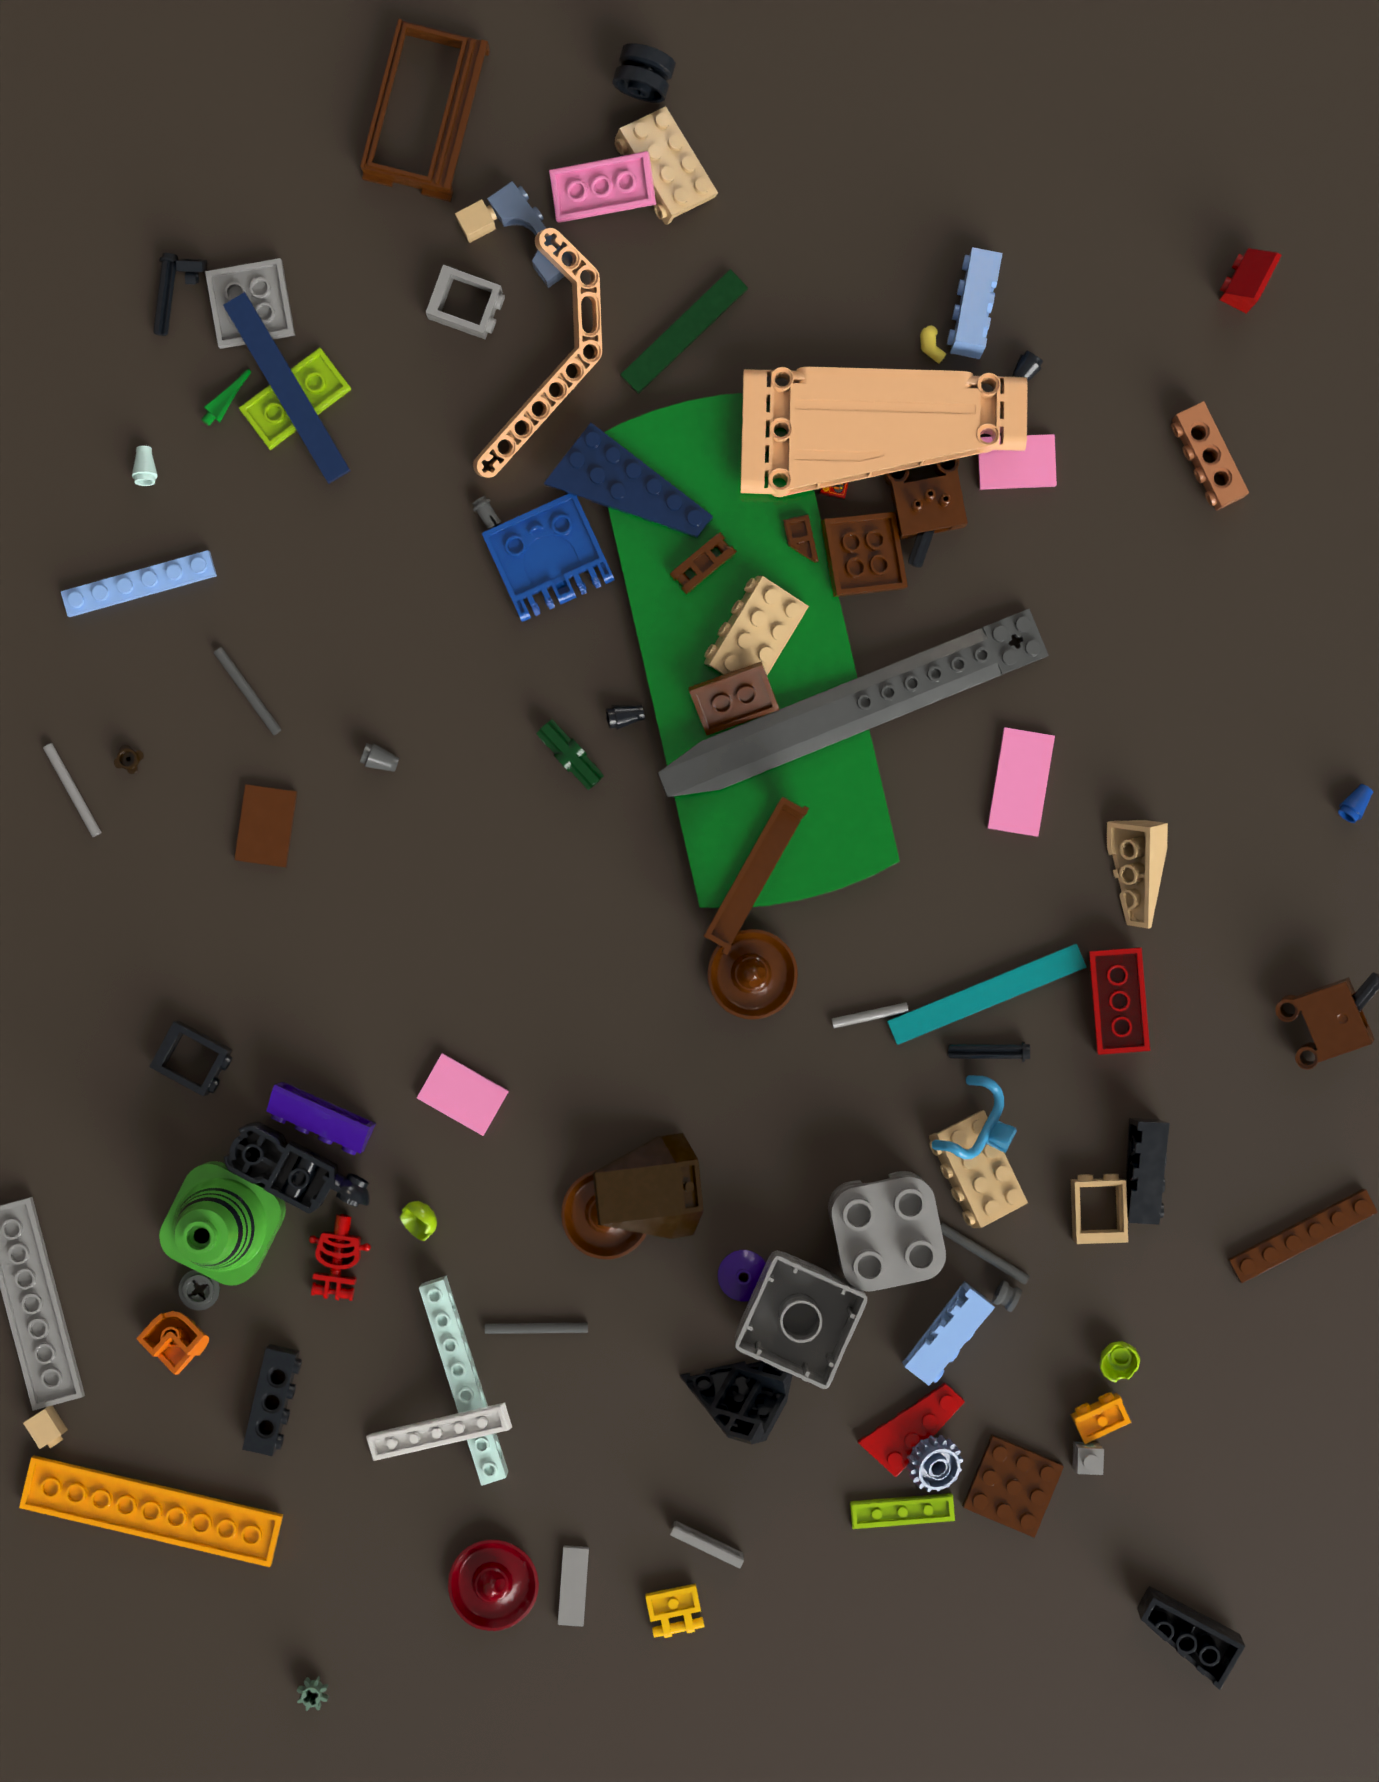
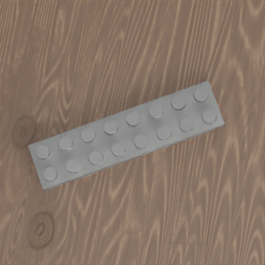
[0,1197,85,1411]

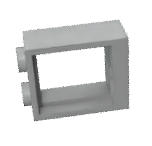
[426,265,505,339]

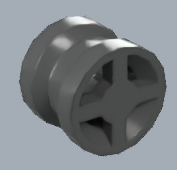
[992,1280,1022,1312]

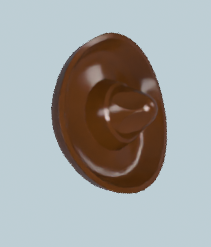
[708,929,798,1020]
[561,1170,647,1260]

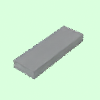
[670,1521,744,1568]
[558,1545,589,1627]

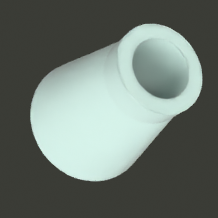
[132,446,158,486]

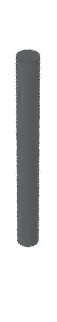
[214,647,282,735]
[940,1222,1030,1285]
[485,1322,588,1334]

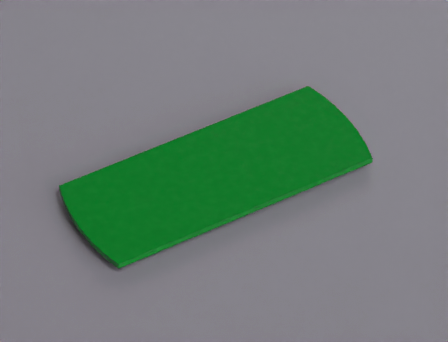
[604,393,900,908]

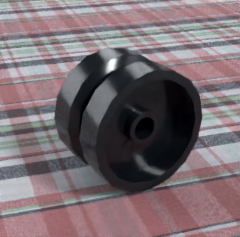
[612,43,676,103]

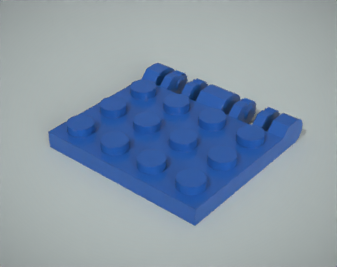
[482,494,615,622]

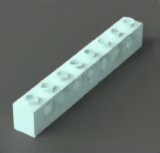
[419,1275,508,1486]

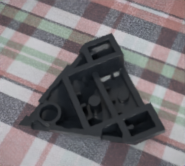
[680,1361,792,1445]

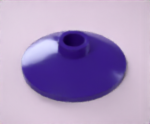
[718,1250,766,1301]

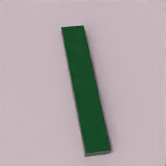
[620,269,748,394]

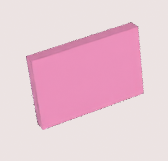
[978,434,1057,490]
[417,1053,509,1136]

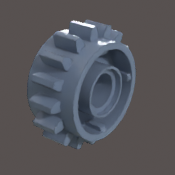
[906,1435,963,1492]

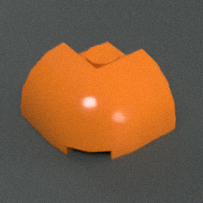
[136,1311,209,1375]

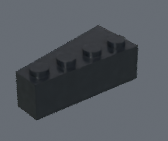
[1126,1118,1170,1225]
[1137,1586,1245,1690]

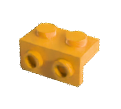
[1070,1392,1132,1444]

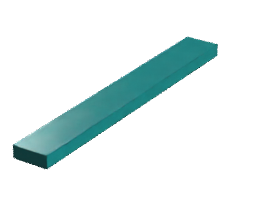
[887,944,1086,1045]

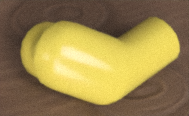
[920,325,947,364]

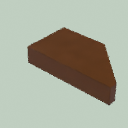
[783,515,819,563]

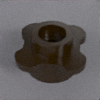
[114,745,144,774]

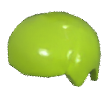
[400,1201,437,1241]
[1100,1341,1140,1382]

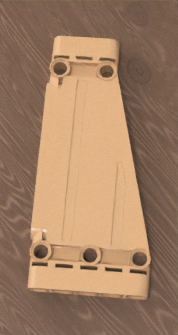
[740,367,1028,497]

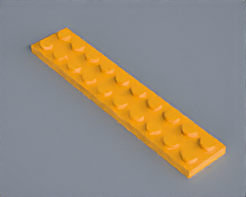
[19,1455,284,1567]

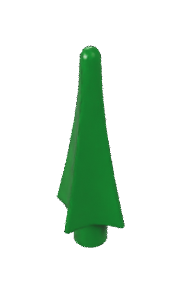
[201,369,251,426]

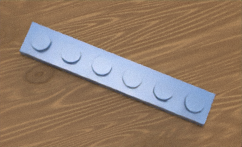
[61,550,217,617]

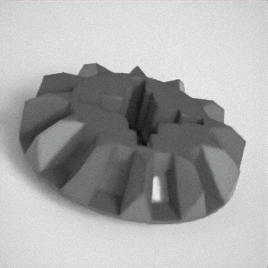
[178,1270,221,1310]

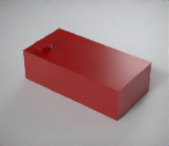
[1088,947,1150,1055]

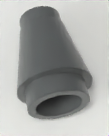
[360,743,399,772]

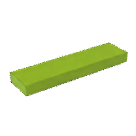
[850,1493,955,1529]

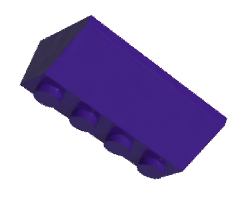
[266,1082,376,1155]

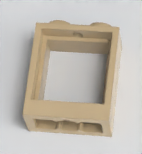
[1071,1174,1128,1244]

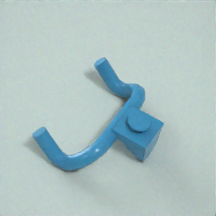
[932,1075,1017,1160]

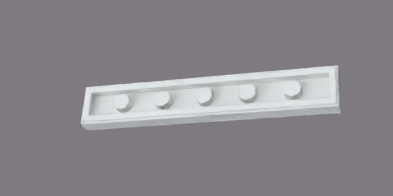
[366,1402,512,1461]

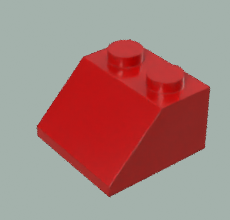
[1220,248,1282,314]

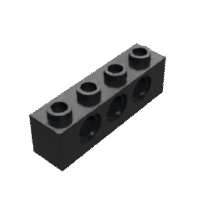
[242,1344,302,1456]

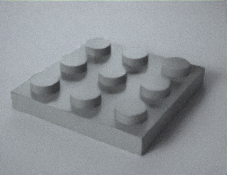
[205,258,295,349]

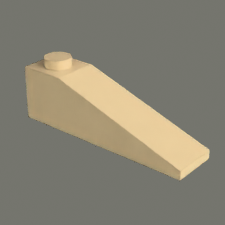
[1107,820,1168,929]

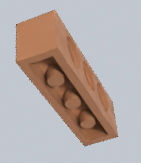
[1171,401,1249,511]

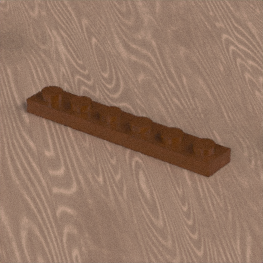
[1228,1189,1378,1283]

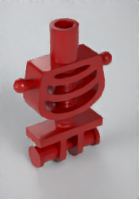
[309,1214,371,1301]

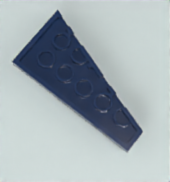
[544,423,713,538]

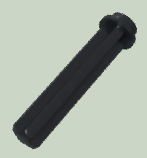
[153,253,178,336]
[948,1041,1030,1062]

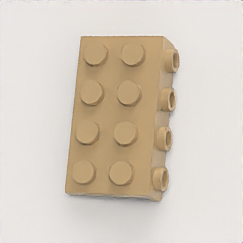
[615,106,718,225]
[704,576,809,675]
[929,1110,1028,1228]

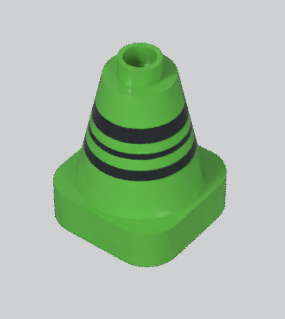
[159,1161,286,1286]

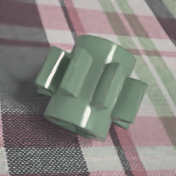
[297,1676,329,1711]

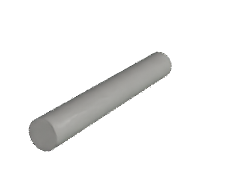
[831,1002,909,1028]

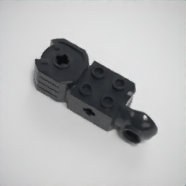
[224,1122,370,1214]

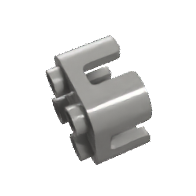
[828,1171,946,1291]

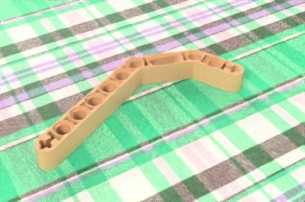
[473,228,602,478]

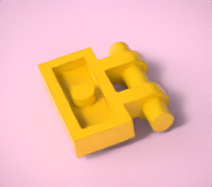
[645,1583,705,1638]

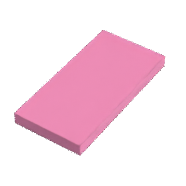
[549,151,656,223]
[987,727,1055,837]

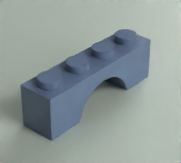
[487,181,573,288]

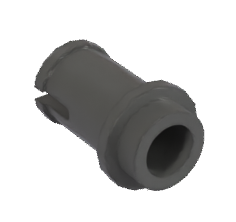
[472,496,502,530]

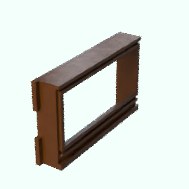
[360,18,490,202]
[703,797,809,955]

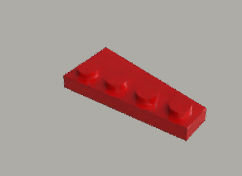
[857,1383,965,1477]

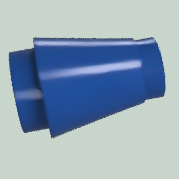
[1338,784,1373,823]

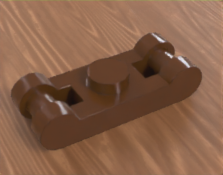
[670,532,737,595]

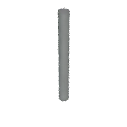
[43,743,102,837]

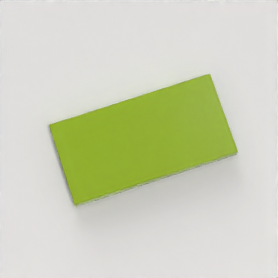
[239,347,352,450]

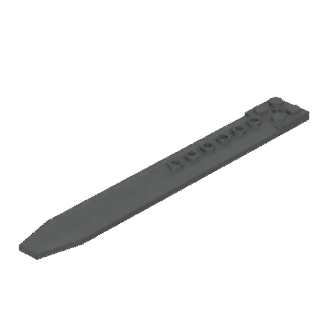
[657,609,1049,797]

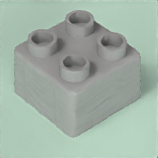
[735,1250,867,1389]

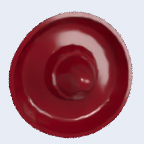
[448,1540,539,1631]

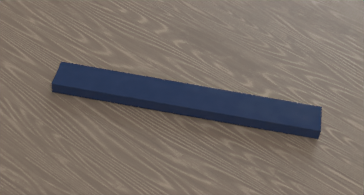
[223,292,351,484]

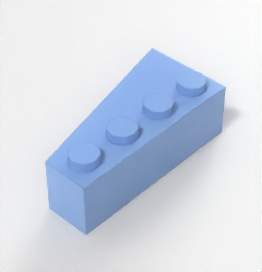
[947,247,1002,359]
[902,1281,995,1386]

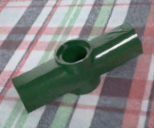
[536,719,604,791]

